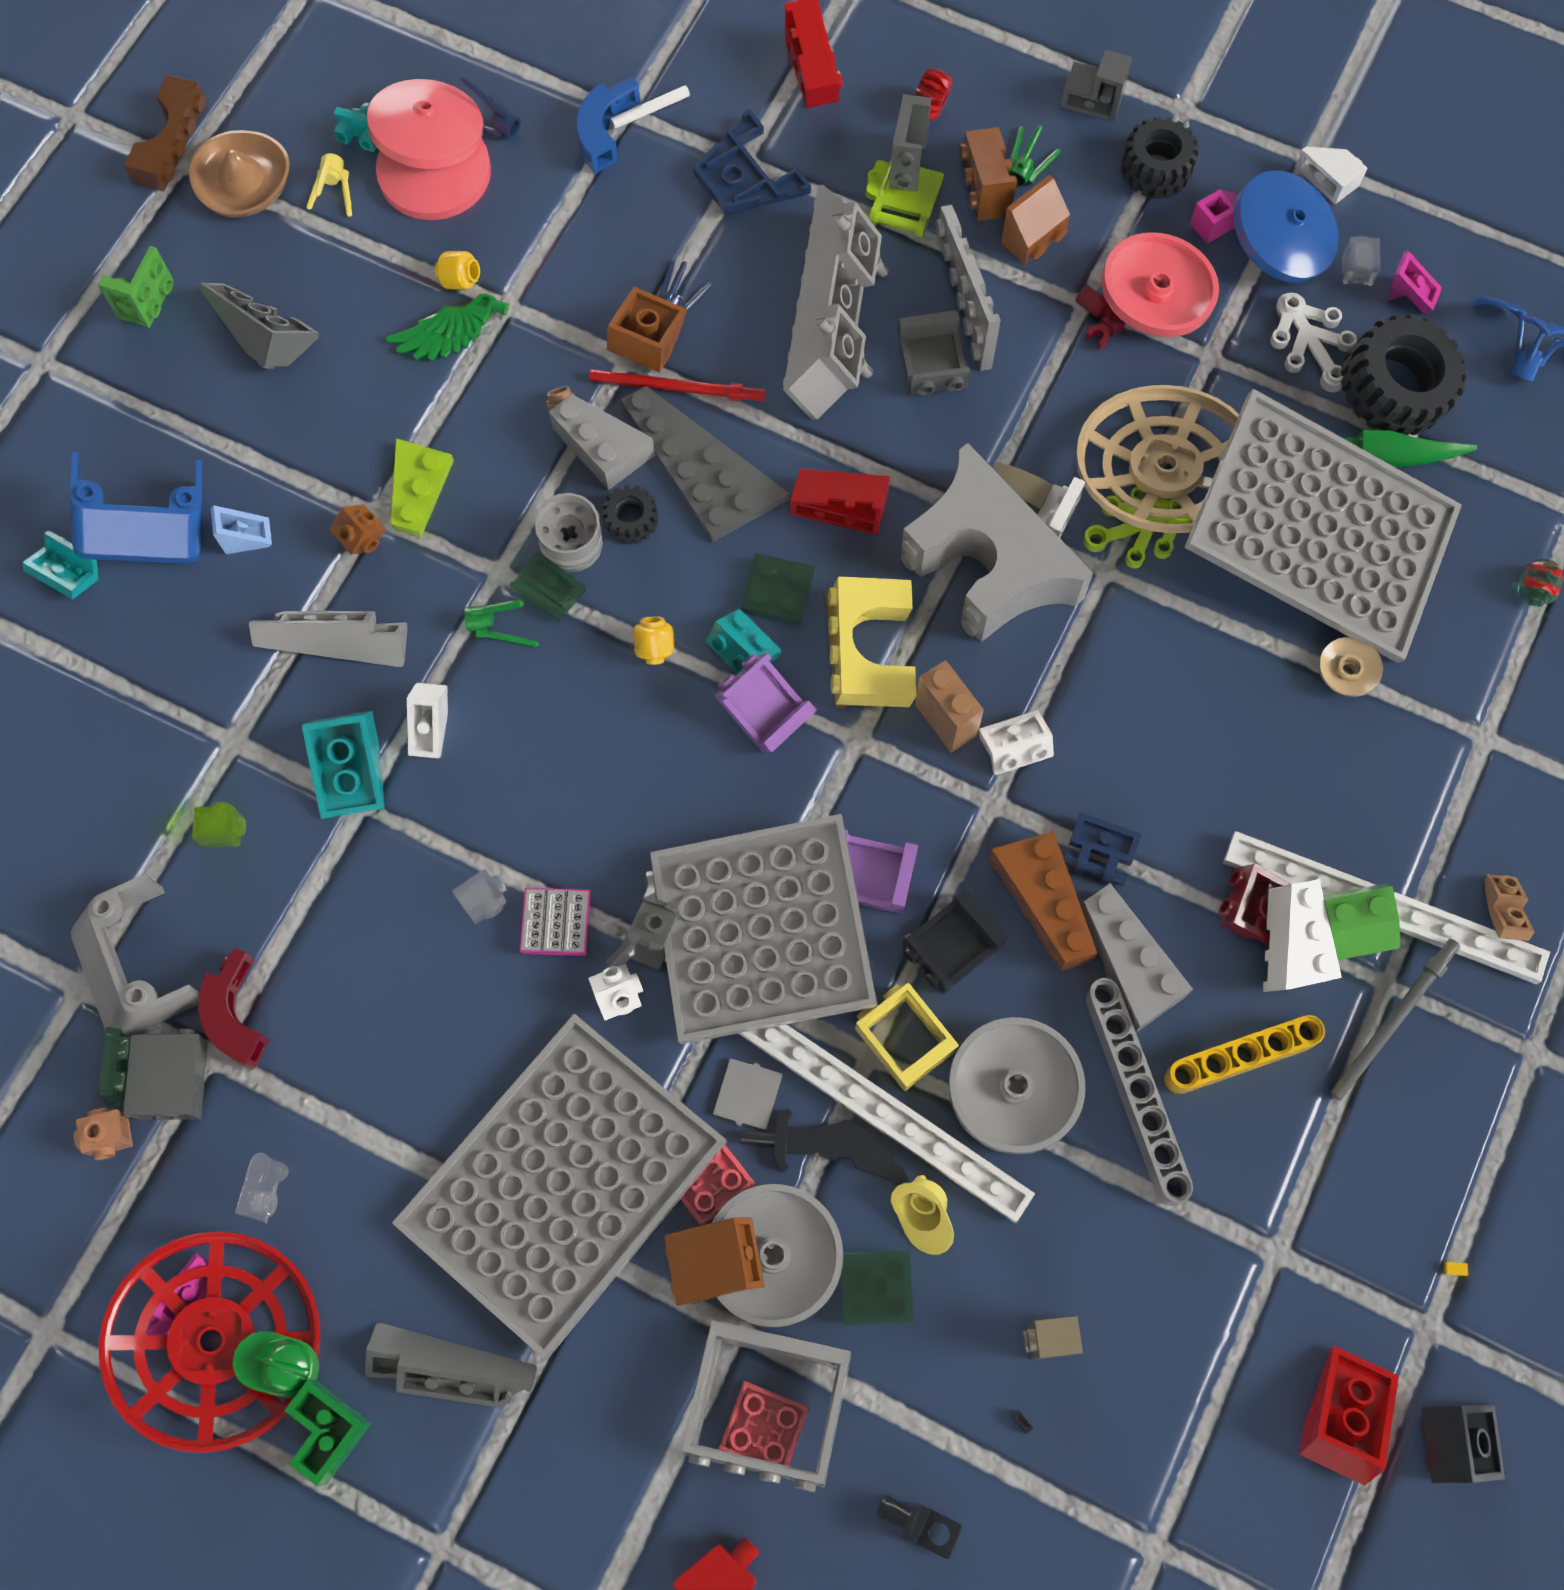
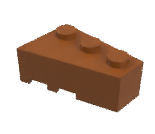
[959,127,1017,221]

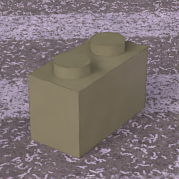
[1022,1316,1083,1360]

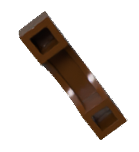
[123,75,206,191]

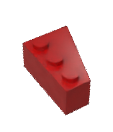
[790,469,890,536]

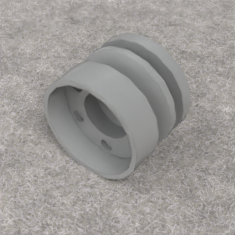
[535,493,603,573]

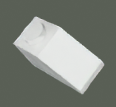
[1295,146,1367,204]
[407,683,448,758]

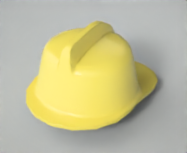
[891,1175,954,1255]

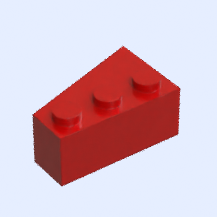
[784,0,843,109]

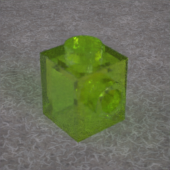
[192,802,246,847]

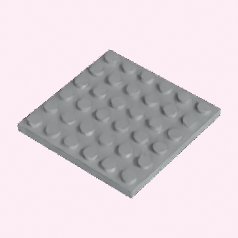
[650,814,878,1044]

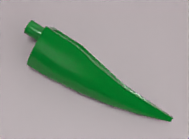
[1343,430,1477,468]

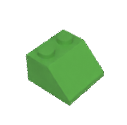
[1323,883,1400,960]

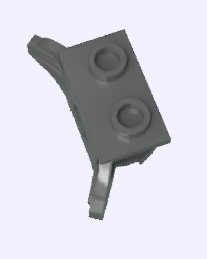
[605,871,679,971]

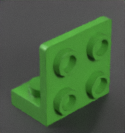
[98,246,174,328]

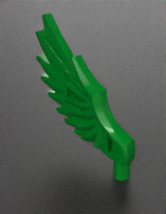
[386,294,509,361]

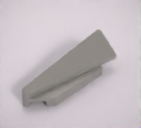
[249,611,407,667]

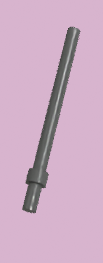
[1329,938,1461,1101]

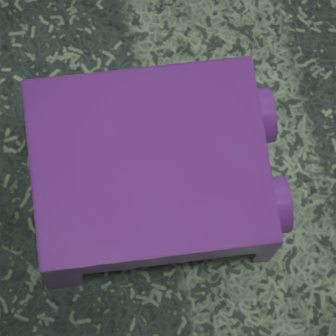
[714,653,817,753]
[845,830,918,915]

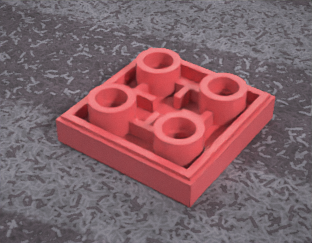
[681,1145,756,1226]
[718,1381,810,1466]

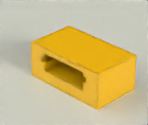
[1444,1262,1468,1276]

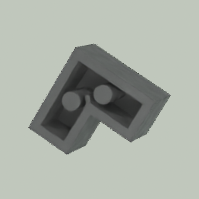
[1060,49,1133,122]

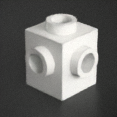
[589,963,643,1021]

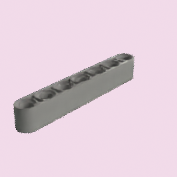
[1085,978,1193,1206]

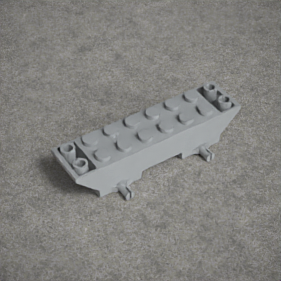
[783,185,889,420]

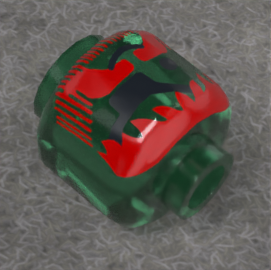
[1517,558,1564,607]

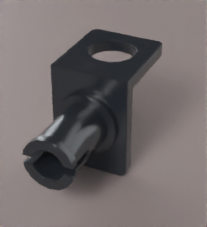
[877,1495,963,1559]

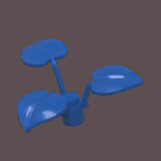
[1471,297,1564,382]

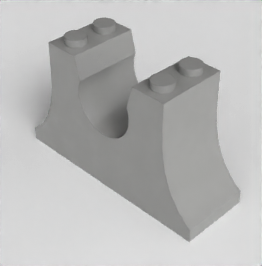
[900,443,1093,642]

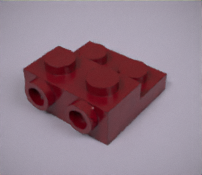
[1218,864,1291,947]

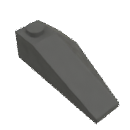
[199,283,319,369]

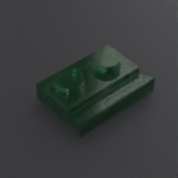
[509,552,586,623]

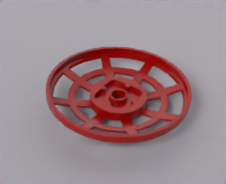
[99,1232,320,1453]

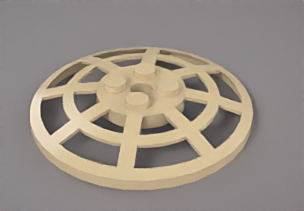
[1076,385,1239,533]

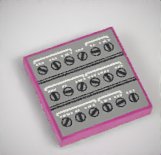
[520,888,591,956]

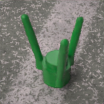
[1007,125,1061,187]
[465,599,539,647]

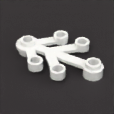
[1270,293,1357,392]

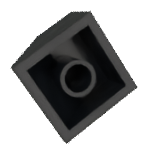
[1421,1404,1506,1483]

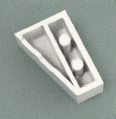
[1263,879,1341,992]

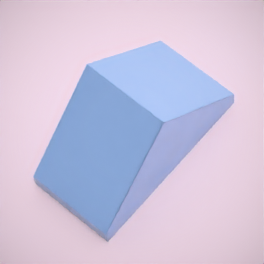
[211,506,272,555]

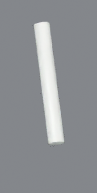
[610,85,690,129]

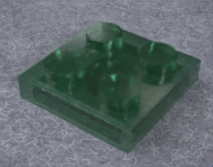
[741,553,815,626]
[98,1027,130,1106]
[841,1251,914,1326]

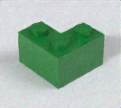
[284,1380,372,1486]

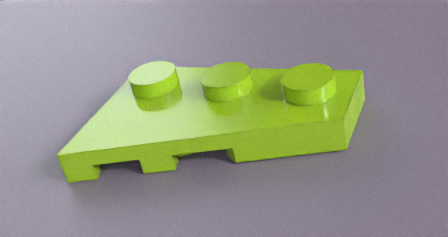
[391,438,454,537]

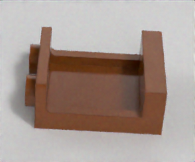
[664,1217,765,1306]

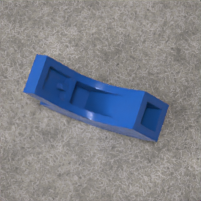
[577,77,641,174]

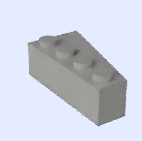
[1081,883,1193,1033]

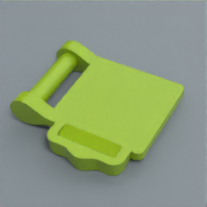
[865,160,944,238]

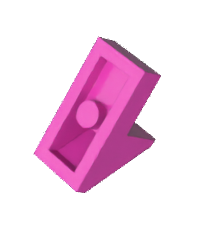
[1388,251,1442,313]

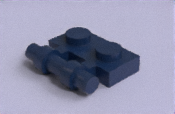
[1064,812,1142,886]

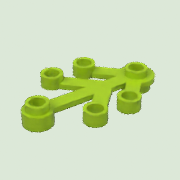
[1083,487,1191,569]

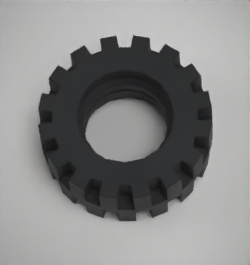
[602,485,658,544]

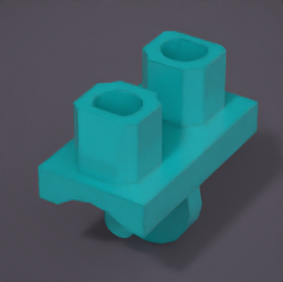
[333,102,376,152]

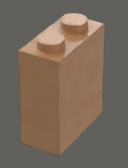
[915,660,984,753]

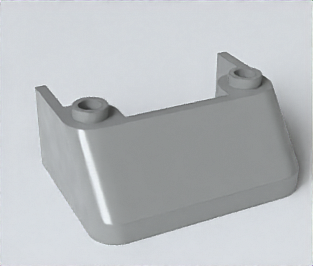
[71,874,199,1038]

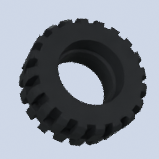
[1341,314,1466,435]

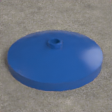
[1233,170,1339,283]

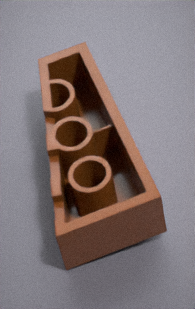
[988,831,1097,971]

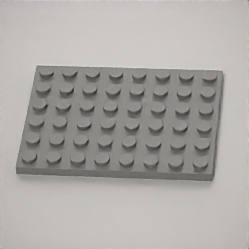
[1184,389,1462,663]
[392,1014,727,1360]

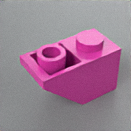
[1190,189,1238,244]

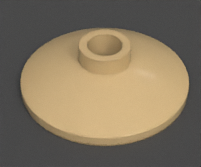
[1319,637,1383,697]

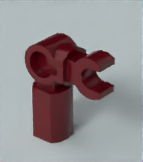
[1075,285,1126,350]

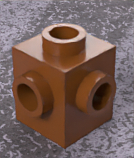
[329,504,386,555]

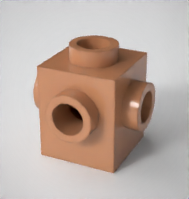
[74,1108,133,1160]

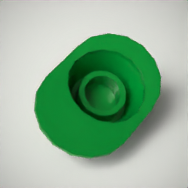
[233,1331,319,1398]

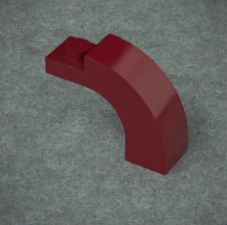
[198,947,270,1069]

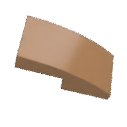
[1484,874,1535,941]

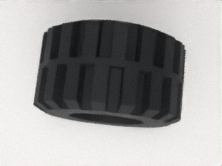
[1121,117,1199,199]

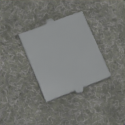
[713,1058,783,1131]

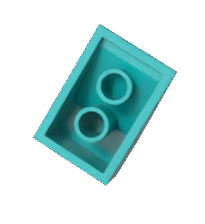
[301,711,385,819]

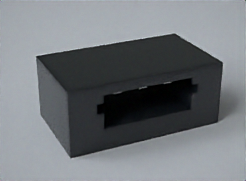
[1012,1411,1034,1434]

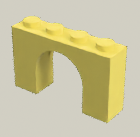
[828,577,917,707]

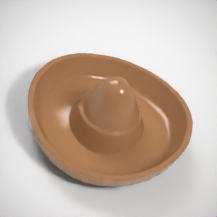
[189,130,290,218]

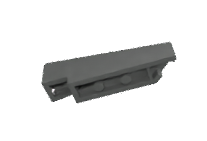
[365,1323,537,1408]

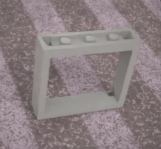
[681,1320,851,1492]

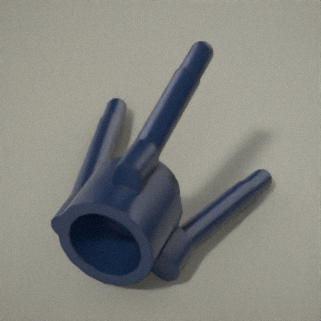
[461,77,521,140]
[659,259,712,312]

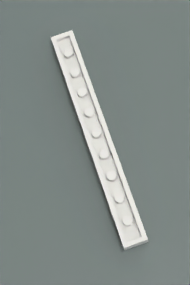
[1223,831,1550,984]
[738,1024,1035,1224]

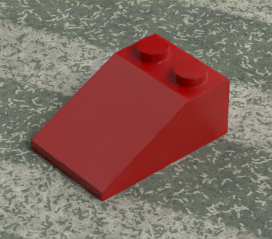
[1299,1346,1399,1486]

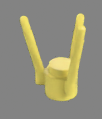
[307,153,352,217]

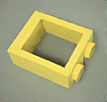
[855,983,959,1092]

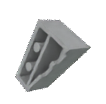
[549,394,655,490]

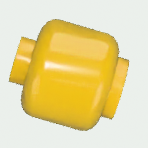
[434,251,480,290]
[633,617,674,665]

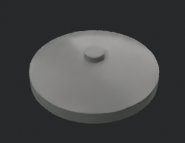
[949,1017,1085,1154]
[712,1184,843,1328]

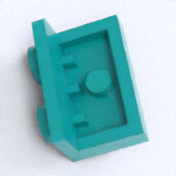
[23,531,98,600]
[706,609,782,674]

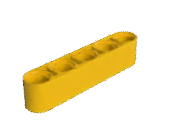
[1164,1015,1325,1094]

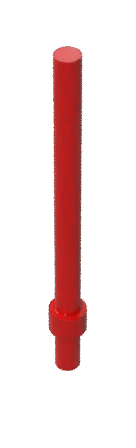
[589,369,766,402]

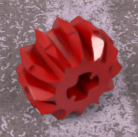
[914,68,952,121]

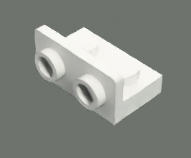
[1038,477,1085,538]
[979,710,1054,775]

